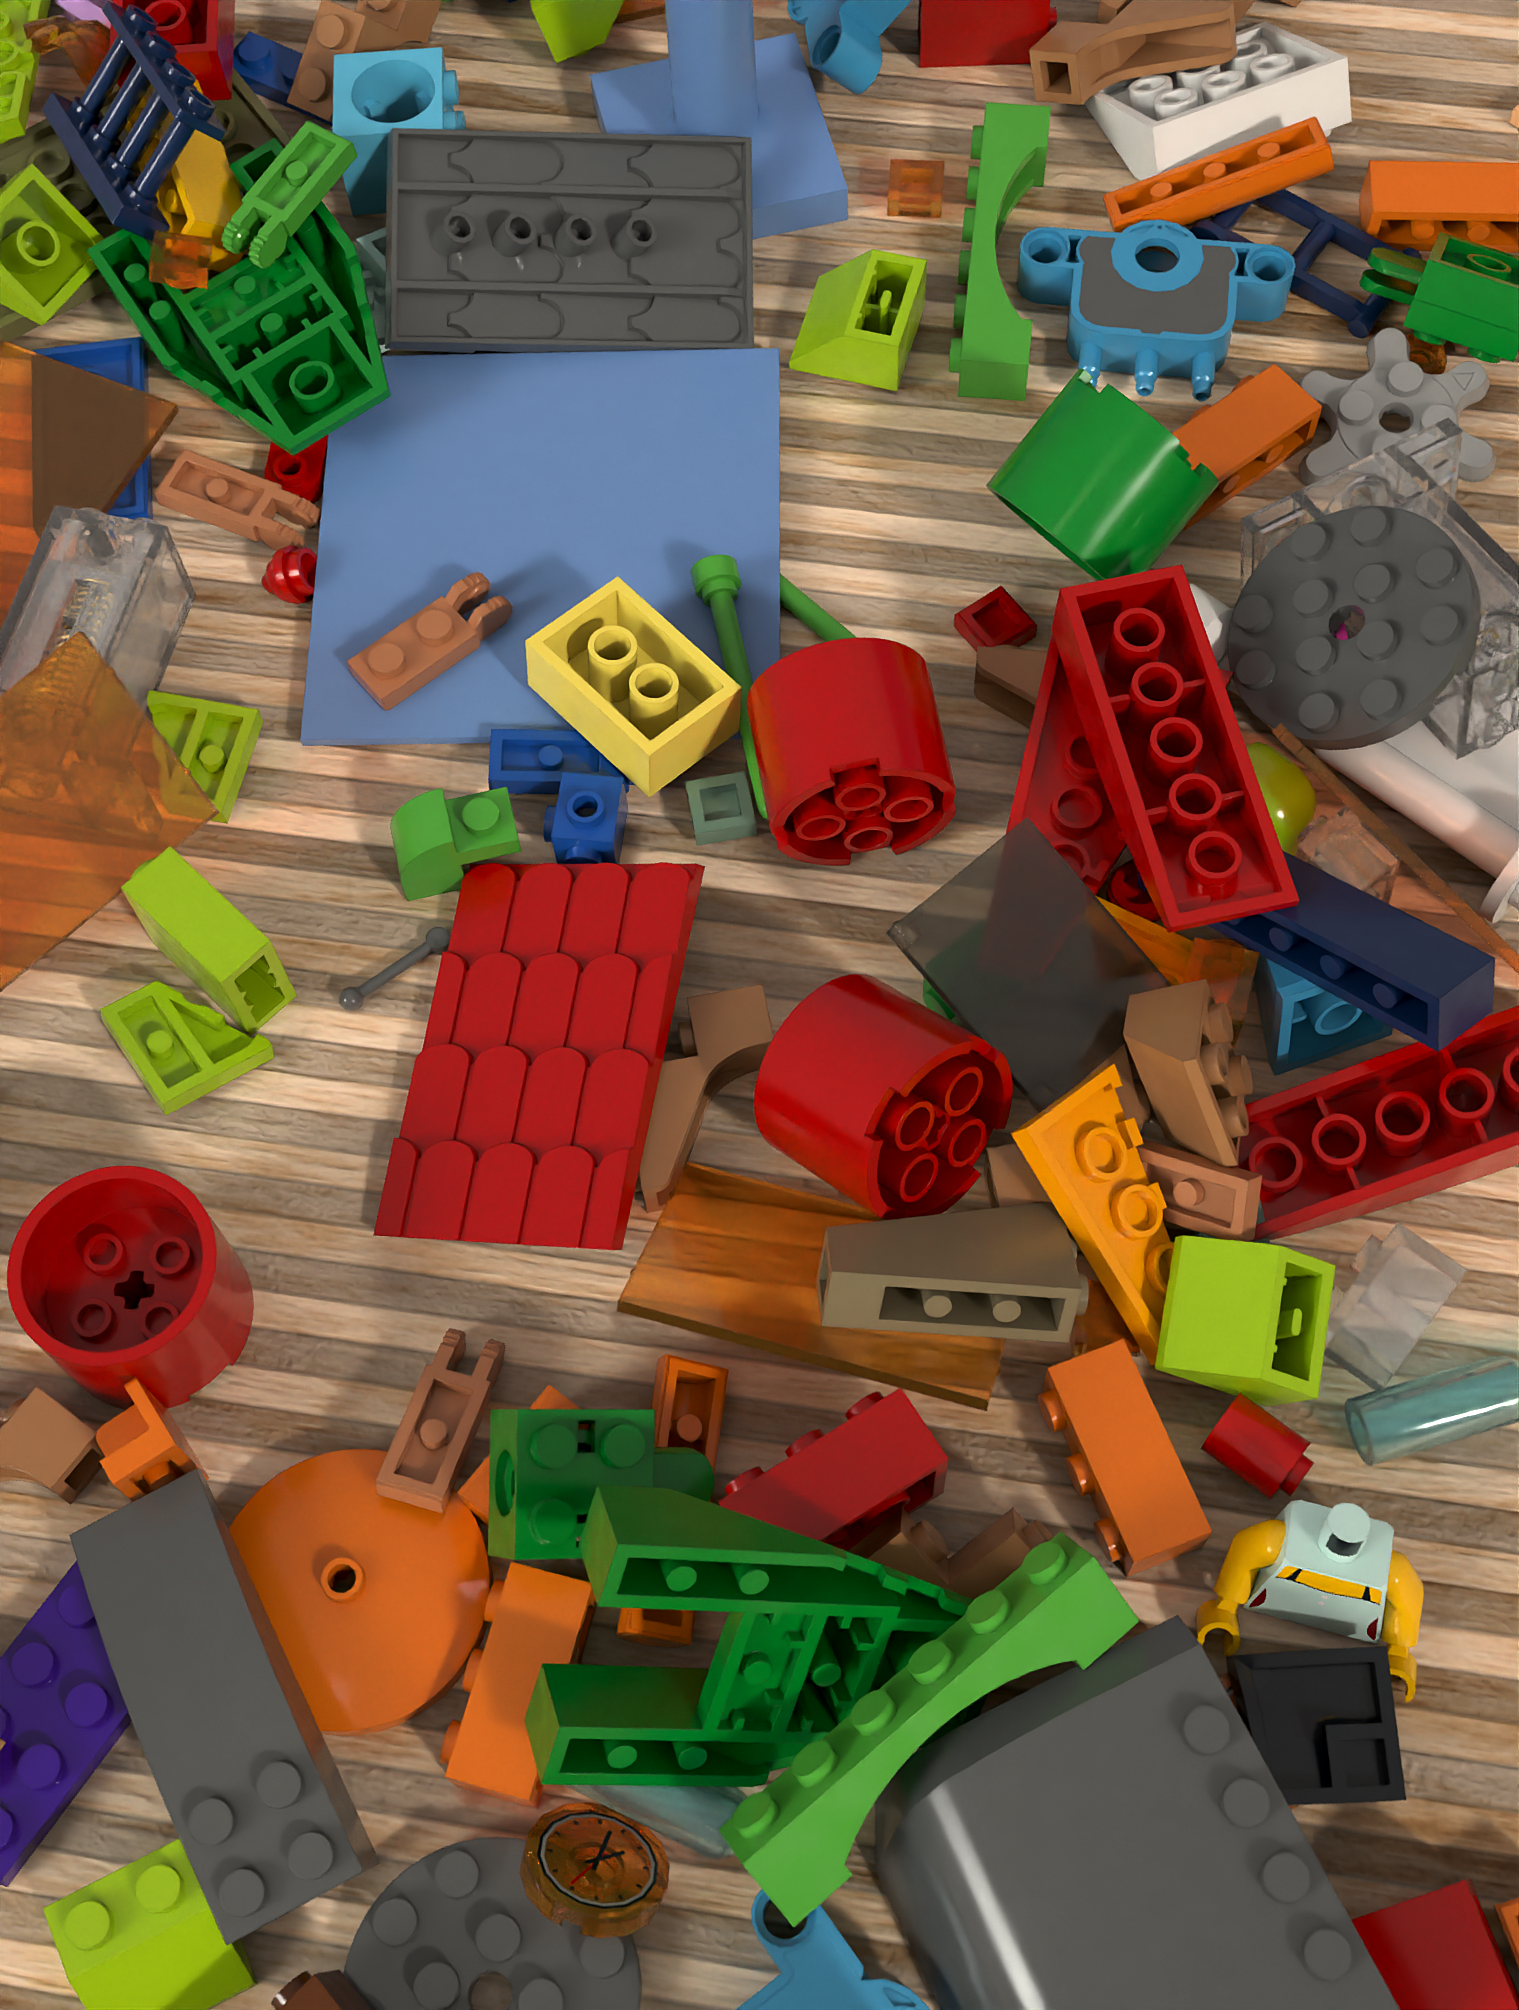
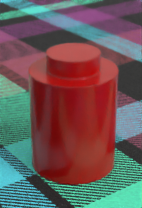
[1201,1392,1315,1500]

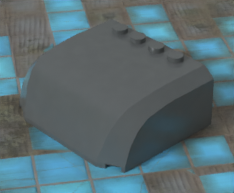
[875,1615,1400,2010]

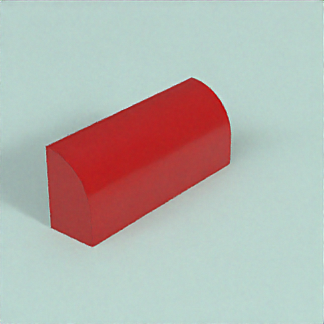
[1351,1879,1519,2010]

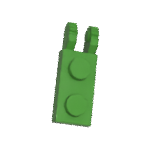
[221,121,358,269]

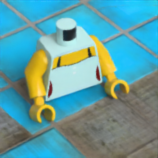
[1195,1500,1424,1702]

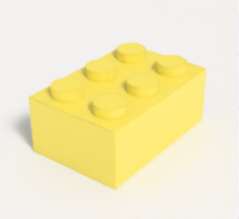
[525,576,742,798]

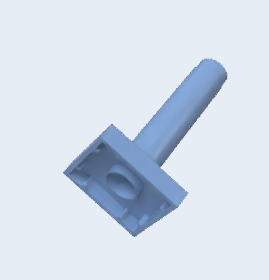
[590,0,848,239]

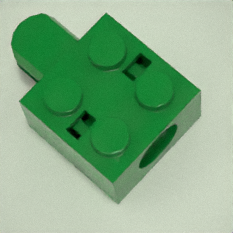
[1359,232,1519,363]
[488,1409,715,1560]

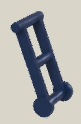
[1189,189,1422,338]

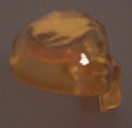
[23,14,111,88]

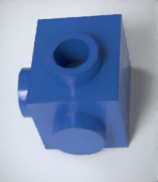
[543,772,628,864]

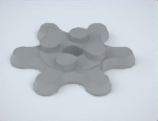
[1297,328,1496,515]

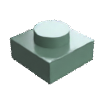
[685,771,757,846]

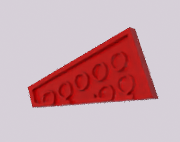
[974,633,1234,986]

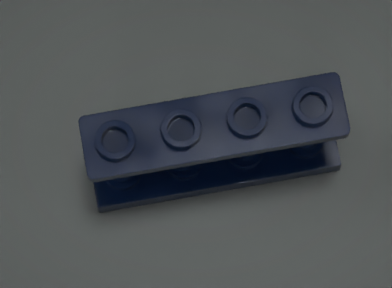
[42,0,226,244]

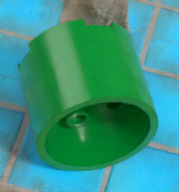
[986,368,1219,581]

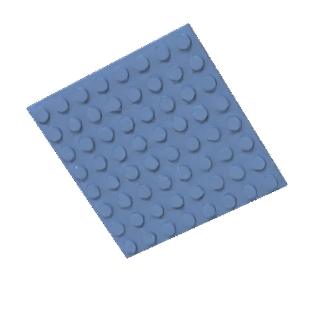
[300,348,780,746]

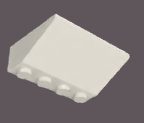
[1084,22,1352,181]

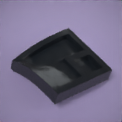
[1226,1646,1406,1806]

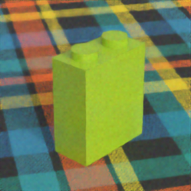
[121,846,297,1037]

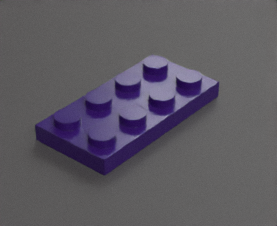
[0,1560,132,1887]

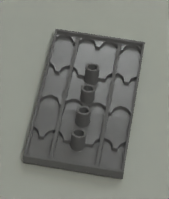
[385,128,754,353]

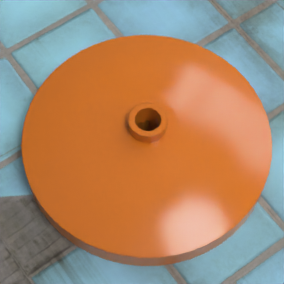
[229,1449,493,1736]

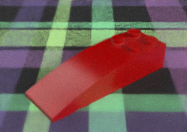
[1051,564,1299,933]
[1199,1005,1519,1242]

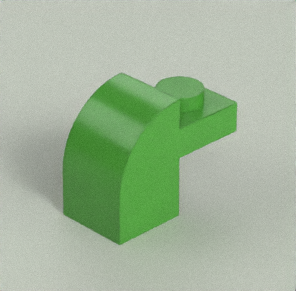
[390,787,522,901]

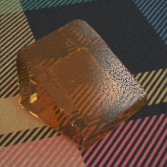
[1070,1279,1140,1357]

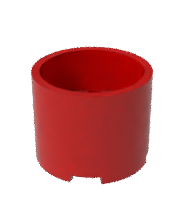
[746,637,956,866]
[754,974,1013,1220]
[7,1165,254,1410]

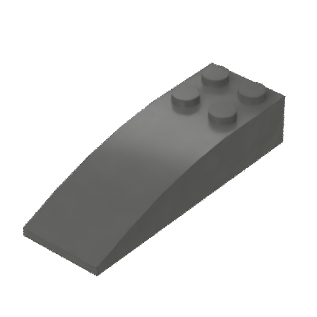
[69,1468,380,1946]

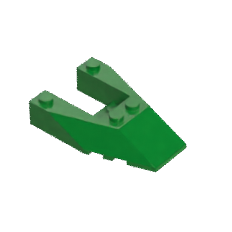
[86,137,391,456]
[524,1484,989,1787]

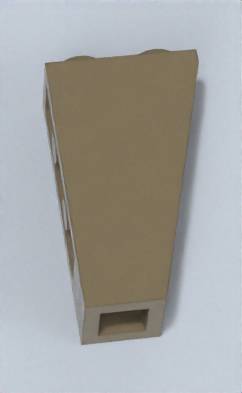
[816,1202,1089,1343]

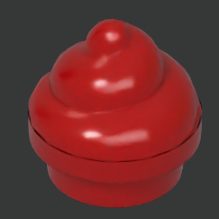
[261,545,317,604]

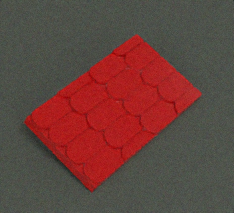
[373,862,705,1250]

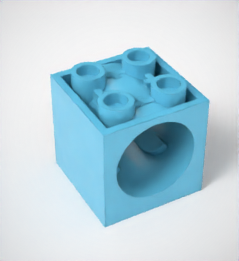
[332,47,466,216]

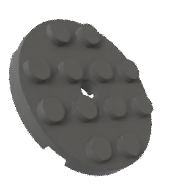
[1228,506,1481,750]
[343,1837,642,2010]

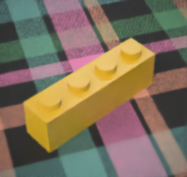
[125,80,251,272]

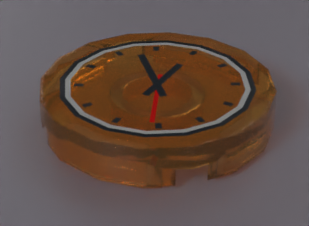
[519,1802,670,1938]

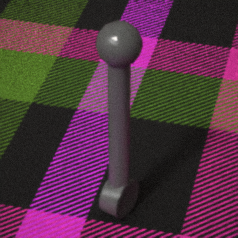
[339,927,451,1011]

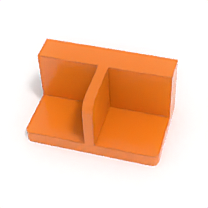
[96,1377,209,1502]

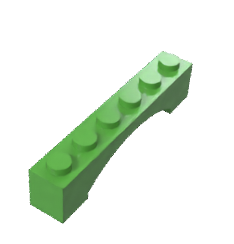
[948,102,1051,401]
[718,1531,1139,1927]

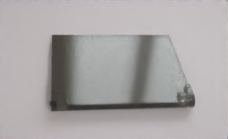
[886,817,1172,1113]

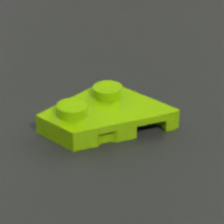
[146,690,264,824]
[100,980,274,1116]

